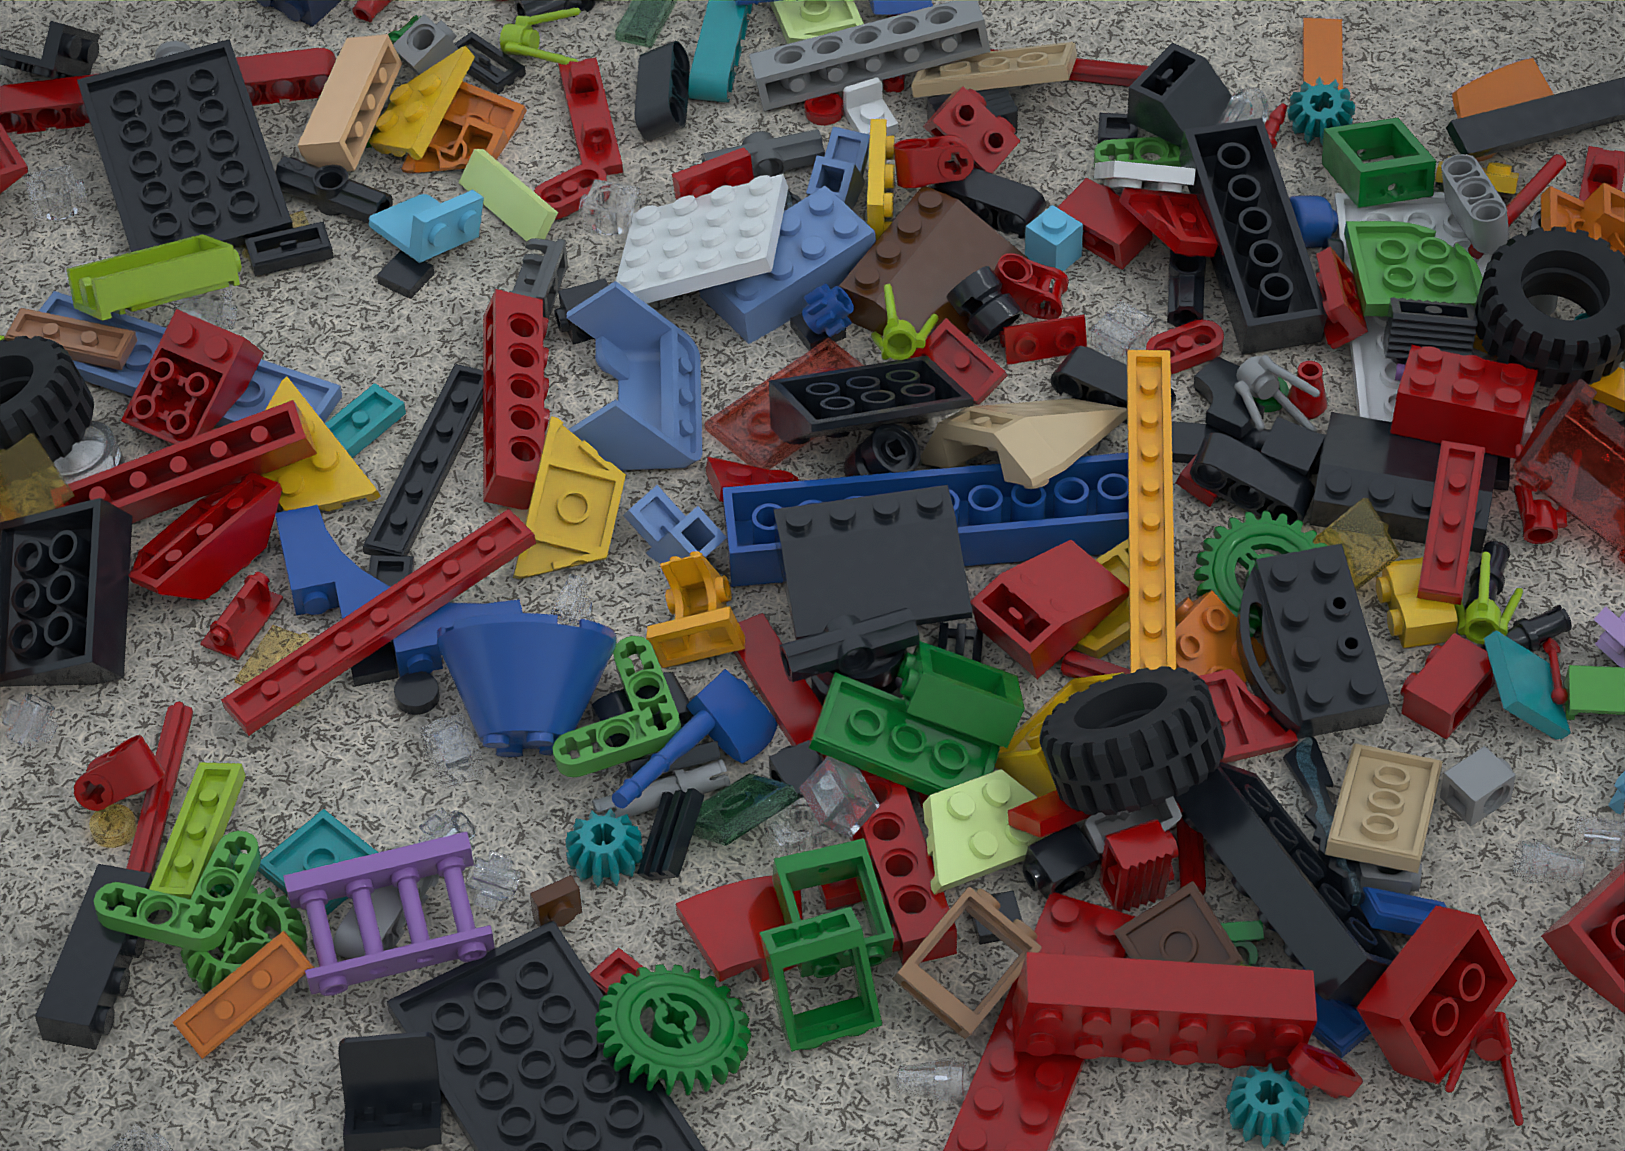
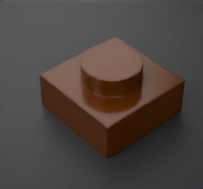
[530,875,582,927]

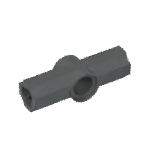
[701,129,825,178]

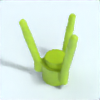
[500,8,581,65]
[871,284,939,360]
[1454,552,1524,644]

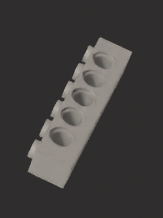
[749,0,991,111]

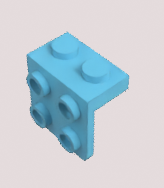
[369,190,484,263]

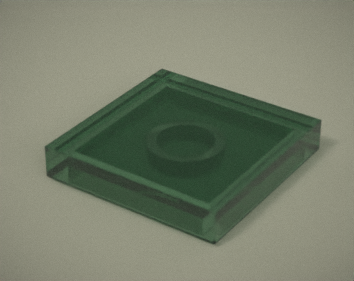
[692,773,799,846]

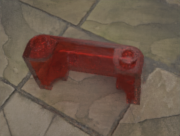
[1513,379,1625,564]

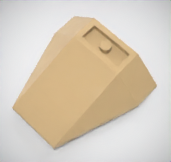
[921,398,1127,489]

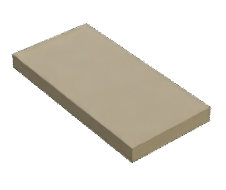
[911,42,1077,98]
[1325,743,1443,873]

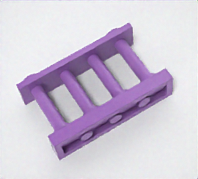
[284,831,495,996]

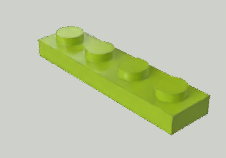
[149,762,246,899]

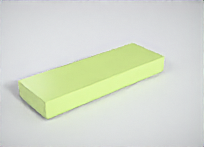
[458,149,558,241]

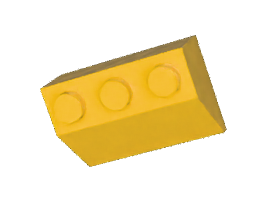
[995,673,1121,797]

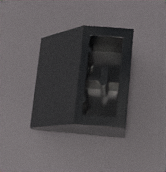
[1127,42,1237,147]

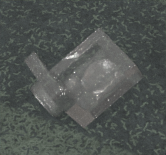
[173,288,237,330]

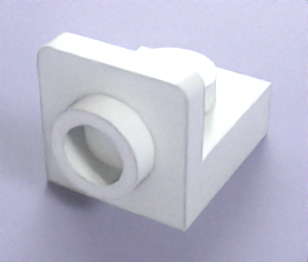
[843,77,898,136]

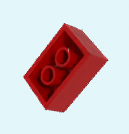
[1390,345,1538,459]
[1356,905,1517,1085]

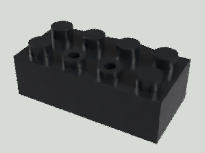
[1236,543,1390,739]

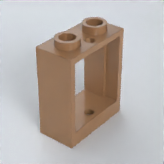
[892,886,1042,1039]

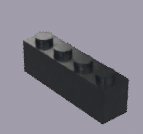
[35,864,159,1050]

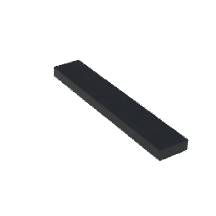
[1446,77,1625,158]
[363,364,483,556]

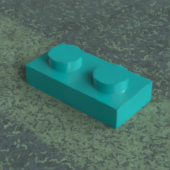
[325,383,406,458]

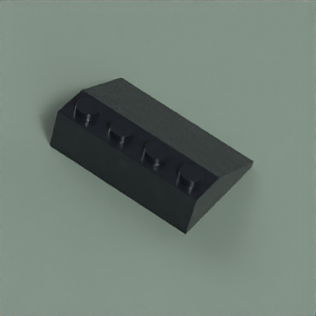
[769,356,974,445]
[1310,412,1498,553]
[774,485,972,640]
[0,498,133,687]

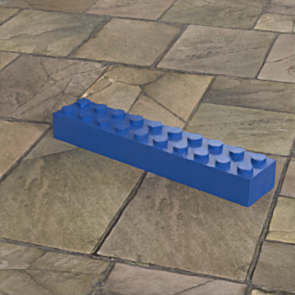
[723,452,1129,587]

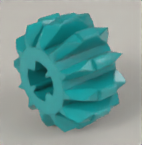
[1287,76,1355,146]
[565,808,643,888]
[1226,1062,1310,1148]

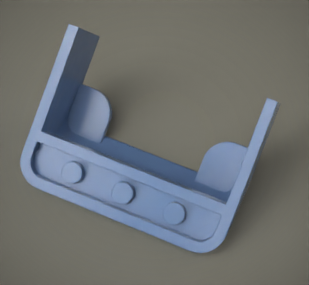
[567,281,702,471]

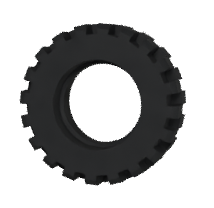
[1474,226,1625,389]
[0,336,94,487]
[1039,666,1226,816]

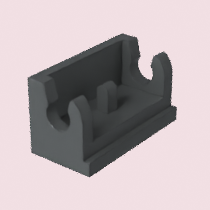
[509,238,568,320]

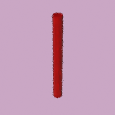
[1468,154,1566,259]

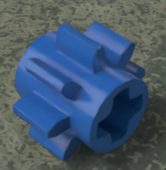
[802,283,854,337]

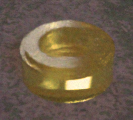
[89,804,137,848]

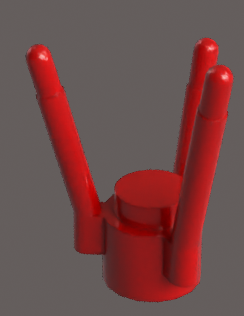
[1514,444,1581,544]
[1445,1011,1524,1126]

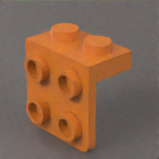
[1175,590,1267,682]

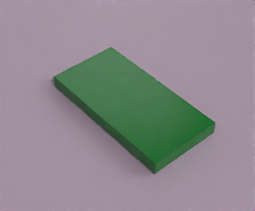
[809,672,1000,796]

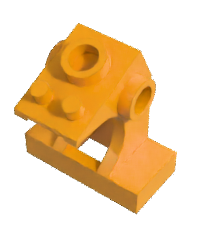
[646,551,745,668]

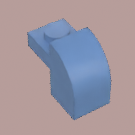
[806,126,870,209]
[623,485,727,563]

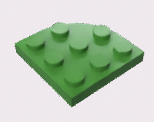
[1344,221,1483,317]

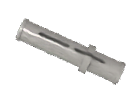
[592,759,730,818]

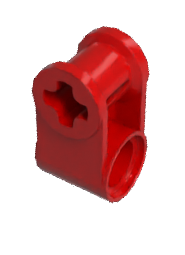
[893,134,974,188]
[993,253,1069,320]
[74,735,166,811]

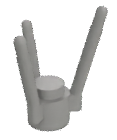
[1234,354,1320,432]

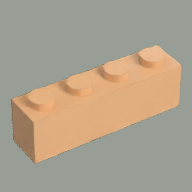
[298,34,402,172]

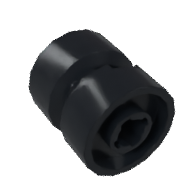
[946,266,1023,344]
[844,423,920,477]

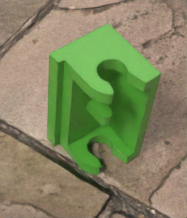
[1563,665,1625,720]

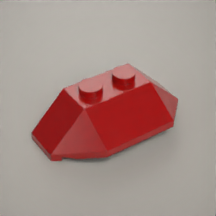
[129,472,282,600]

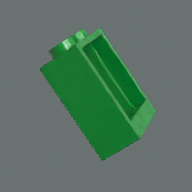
[1322,117,1436,208]
[898,641,1025,748]
[772,838,894,978]
[759,907,883,1052]

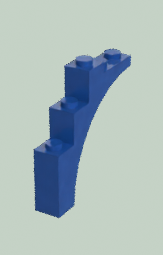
[275,505,523,677]

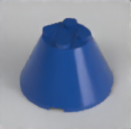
[437,613,617,757]

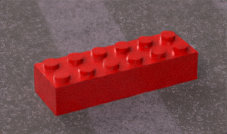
[1012,952,1317,1071]

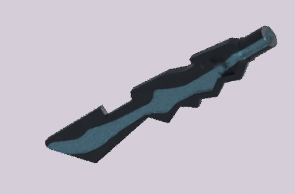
[1283,736,1365,906]

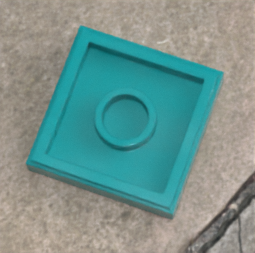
[1484,630,1571,740]
[258,809,379,915]

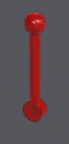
[1542,638,1568,705]

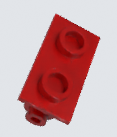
[999,314,1087,365]
[200,572,284,660]

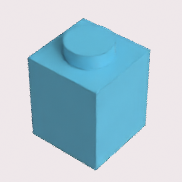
[1025,205,1083,271]

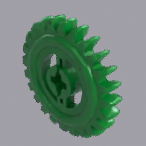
[1194,511,1328,638]
[595,964,752,1096]

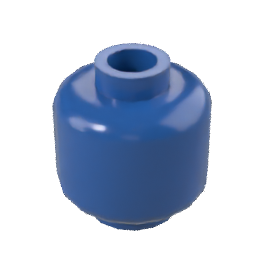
[1289,195,1338,248]

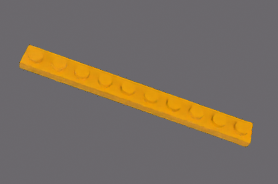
[1127,350,1176,673]

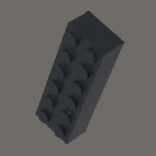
[1179,118,1328,355]
[1173,761,1399,1007]

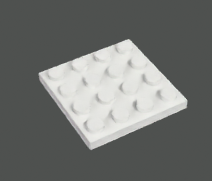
[616,174,788,304]

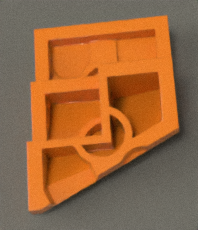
[1452,58,1554,162]
[401,81,527,173]
[1541,183,1625,256]

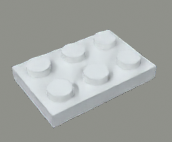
[1094,161,1195,193]

